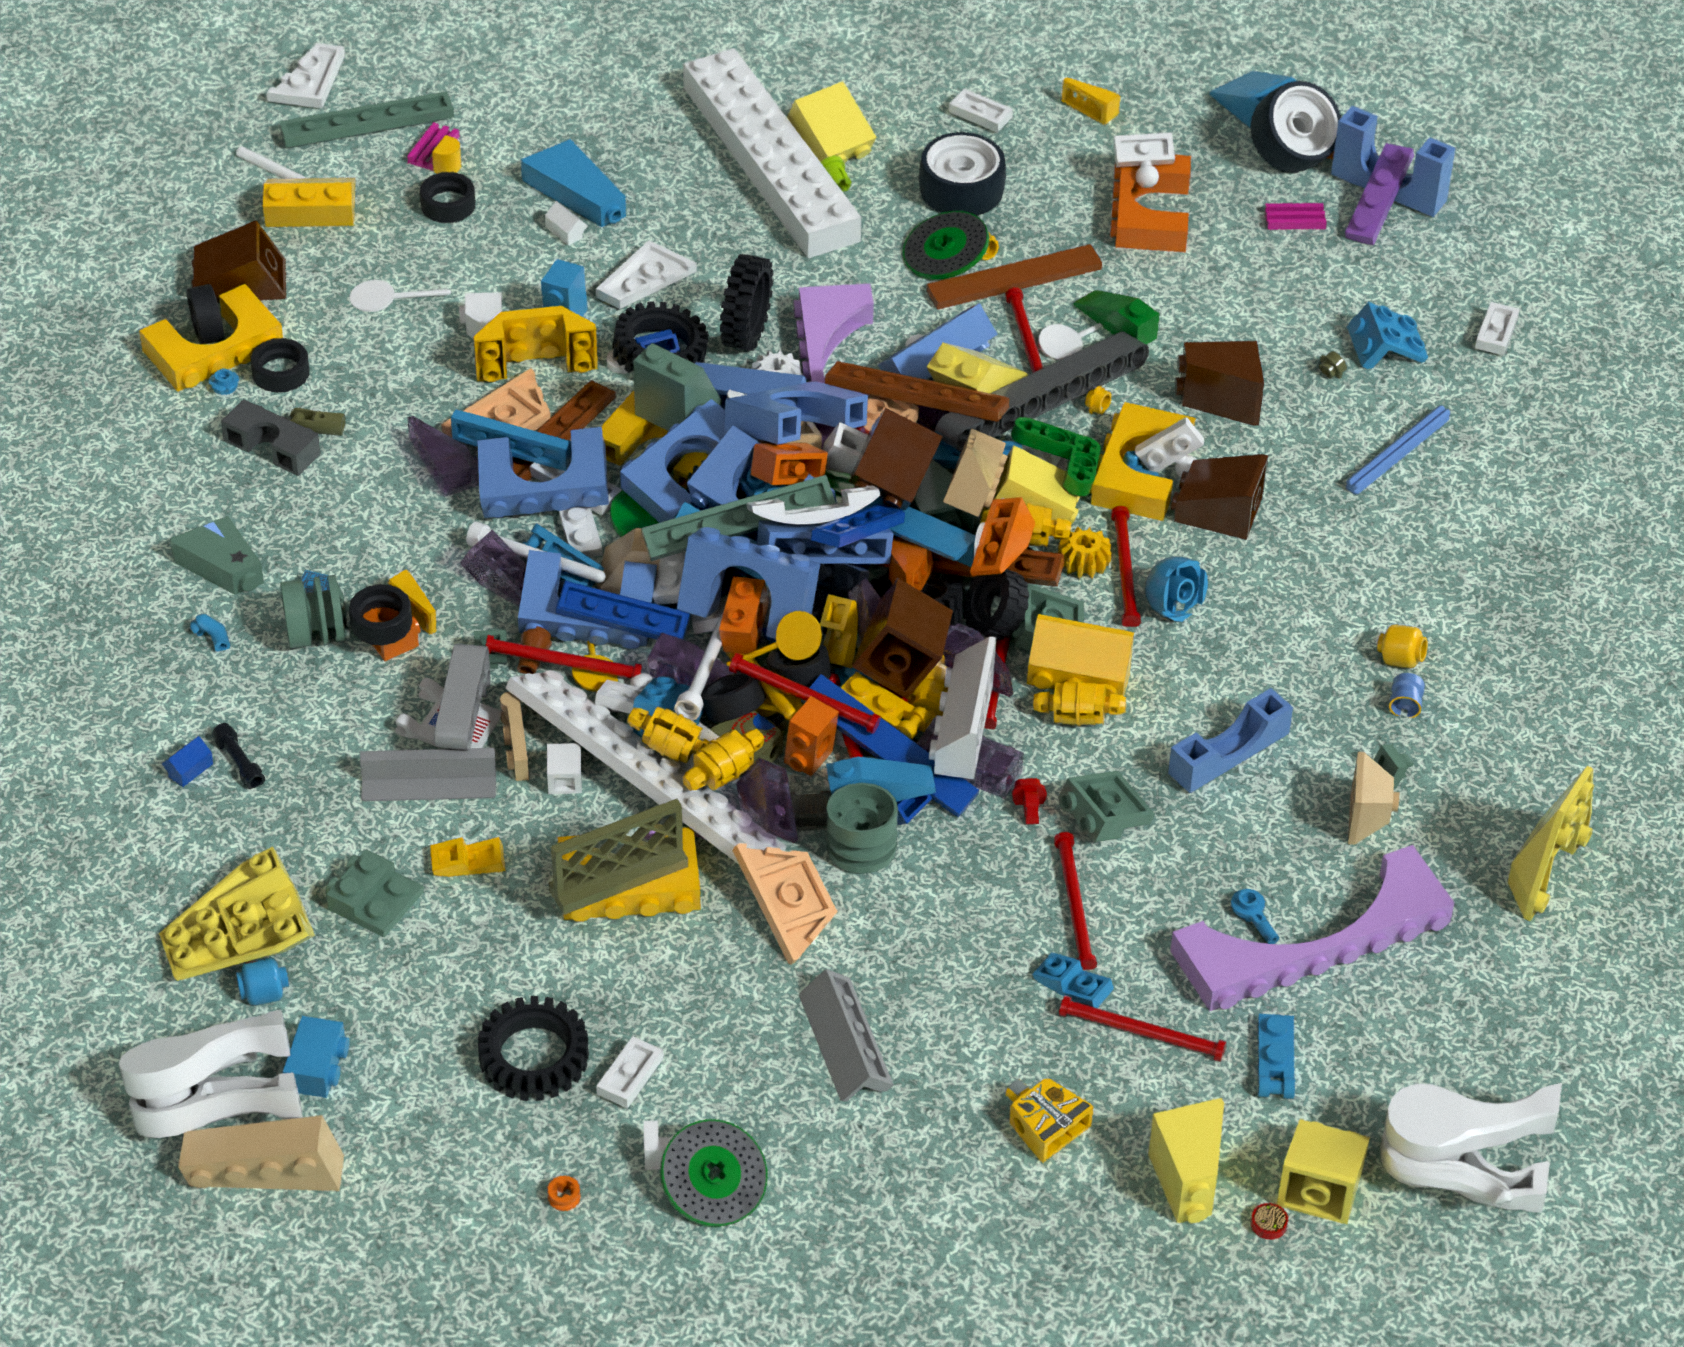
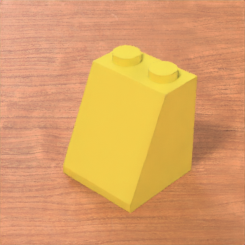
[787,81,877,163]
[927,342,1028,393]
[980,445,1080,525]
[1148,1097,1224,1223]
[1277,1119,1370,1225]

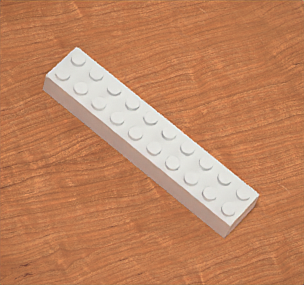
[683,48,861,258]

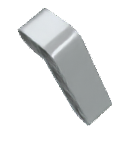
[434,644,491,750]

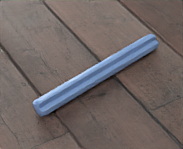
[1345,405,1450,495]

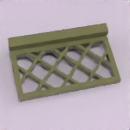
[549,798,688,915]

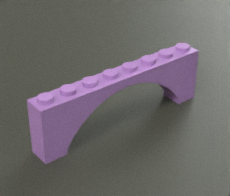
[793,283,874,450]
[1170,845,1454,1011]

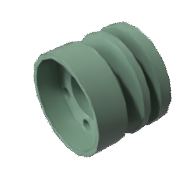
[280,575,347,649]
[826,783,898,874]

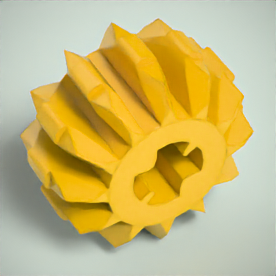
[1058,526,1112,579]

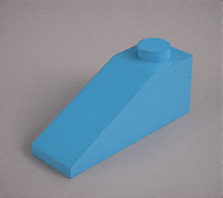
[826,757,936,802]

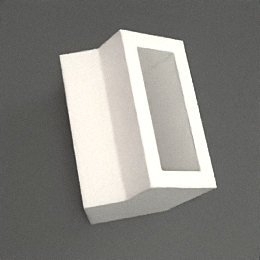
[545,201,588,246]

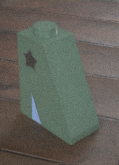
[170,516,264,595]

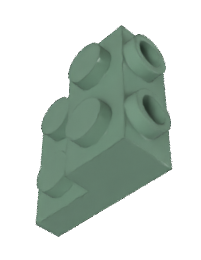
[1011,584,1084,651]
[1058,770,1155,842]
[325,849,424,937]

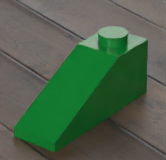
[1074,290,1160,344]

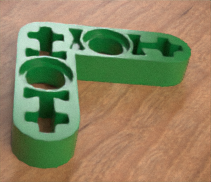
[1010,417,1101,496]

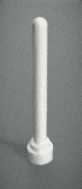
[466,521,606,583]
[674,613,723,721]

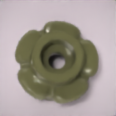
[1319,351,1347,379]

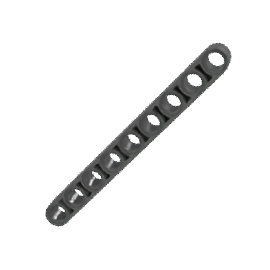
[935,332,1149,452]

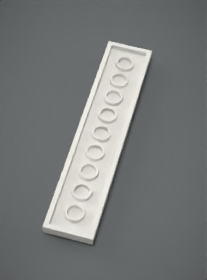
[505,670,787,864]

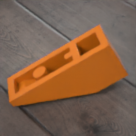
[970,497,1035,576]
[884,537,933,591]

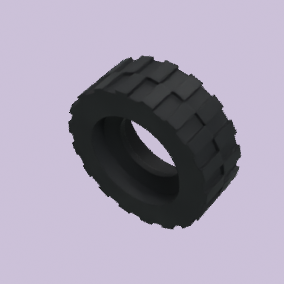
[963,569,1029,640]

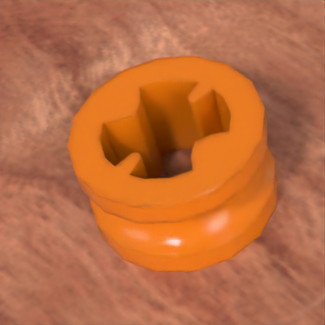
[548,1176,580,1211]

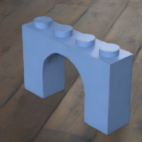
[1331,106,1456,217]
[725,381,868,444]
[620,399,761,523]
[687,426,837,541]
[477,427,609,518]
[677,527,820,639]
[518,550,657,649]

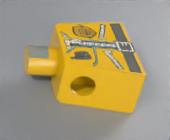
[1005,1079,1093,1163]

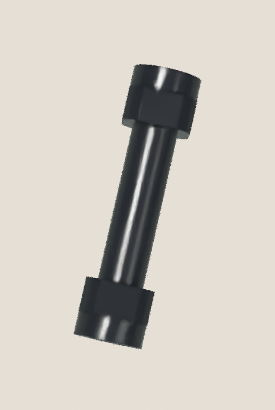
[212,723,265,789]

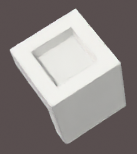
[547,743,582,794]
[643,1120,673,1170]

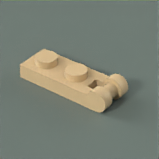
[500,692,529,781]

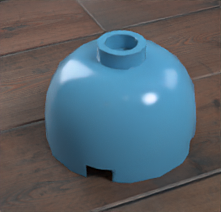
[1145,556,1208,622]

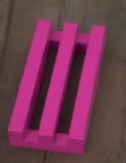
[407,122,459,171]
[1265,203,1327,230]

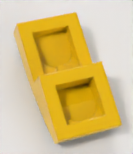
[820,594,858,668]
[430,837,506,877]

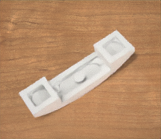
[747,486,880,524]

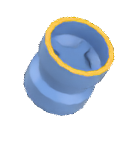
[1389,673,1425,718]

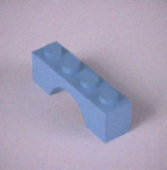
[1168,688,1293,793]

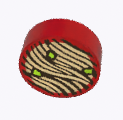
[1251,1203,1288,1240]

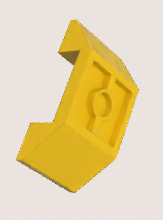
[474,306,598,382]

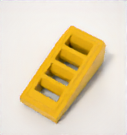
[1061,77,1121,125]
[388,570,437,635]

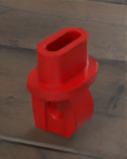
[1012,778,1047,824]

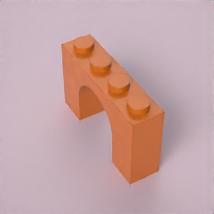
[1110,155,1191,252]

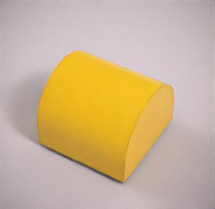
[432,135,461,173]

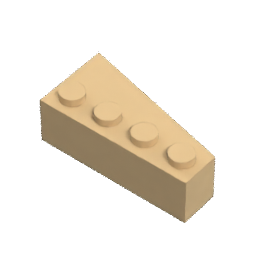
[178,1115,344,1191]

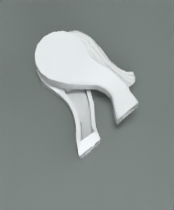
[119,1010,303,1138]
[1380,1083,1562,1213]

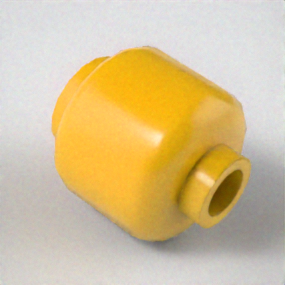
[1377,624,1428,668]

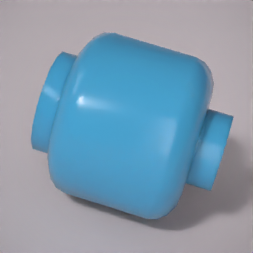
[236,957,289,1006]

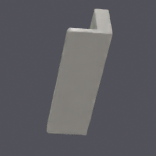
[360,748,496,801]
[799,969,894,1102]

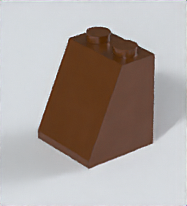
[191,220,286,303]
[1175,341,1264,426]
[848,408,943,510]
[1171,454,1269,540]
[852,578,953,699]

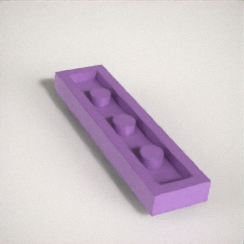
[1345,143,1414,245]

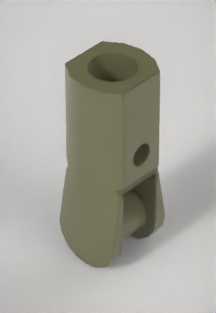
[290,408,346,436]

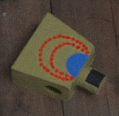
[707,711,788,785]

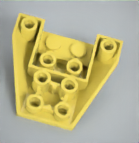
[1508,766,1594,921]
[159,846,315,981]

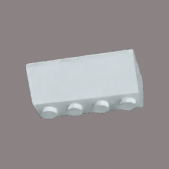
[929,637,996,779]

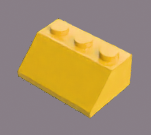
[262,178,356,227]
[1027,614,1134,696]

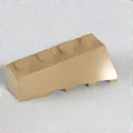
[943,428,1008,517]

